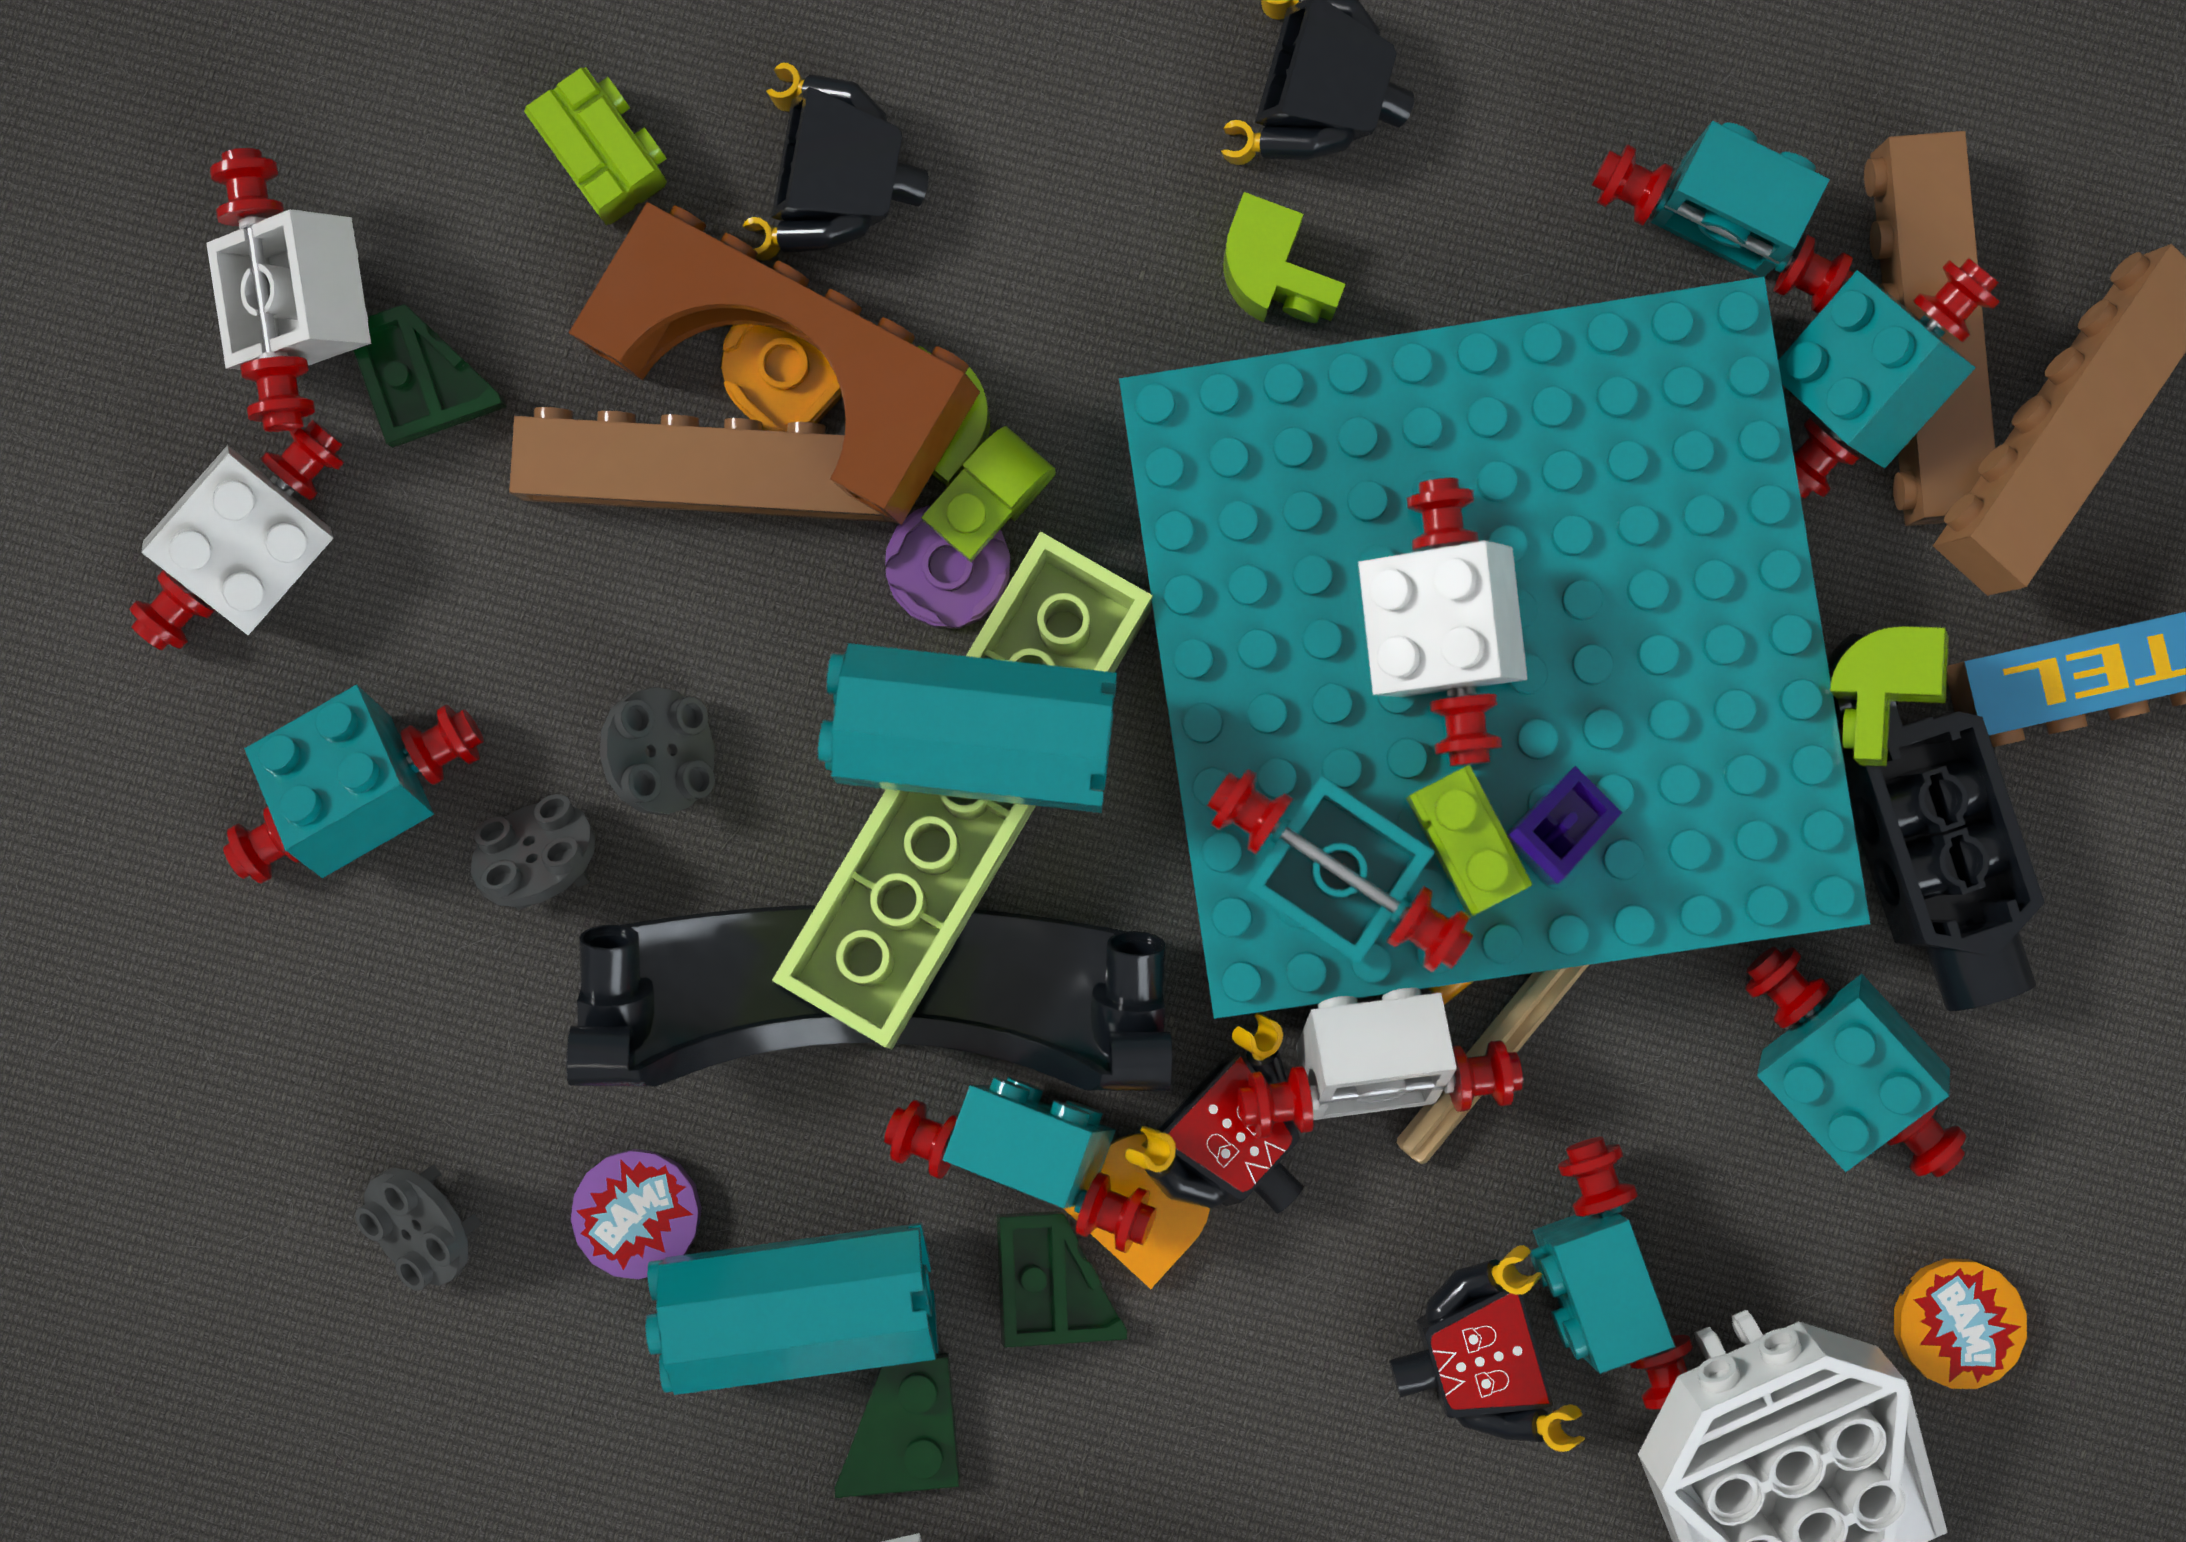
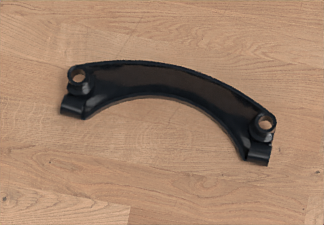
[567,905,1172,1091]

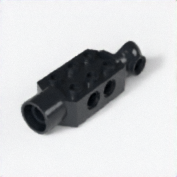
[1827,633,2045,1011]

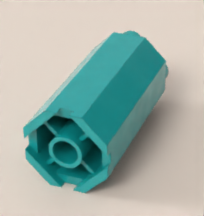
[818,643,1117,813]
[646,1223,939,1395]

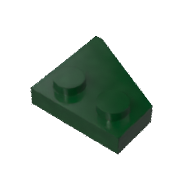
[354,304,507,448]
[996,1211,1127,1348]
[834,1353,960,1498]

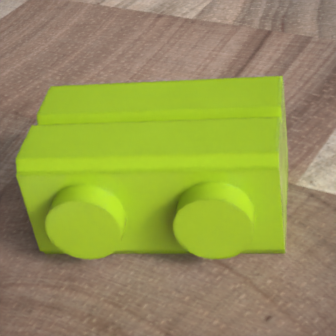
[524,67,667,226]
[1406,765,1533,916]

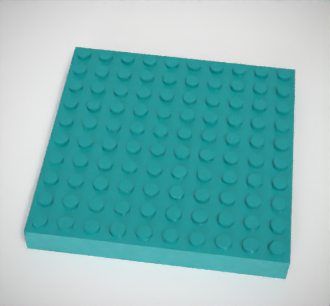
[1119,277,1870,1019]

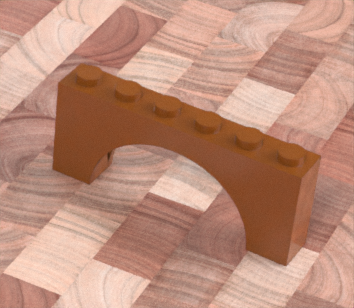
[569,202,980,525]

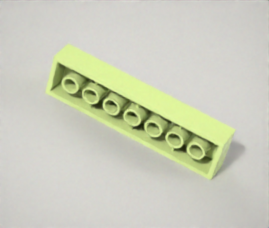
[772,531,1153,1050]

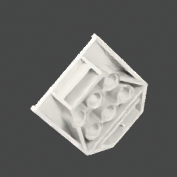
[1638,1310,1948,1542]

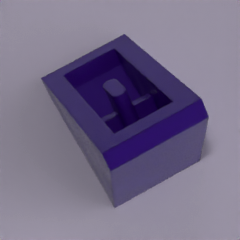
[1506,766,1622,885]

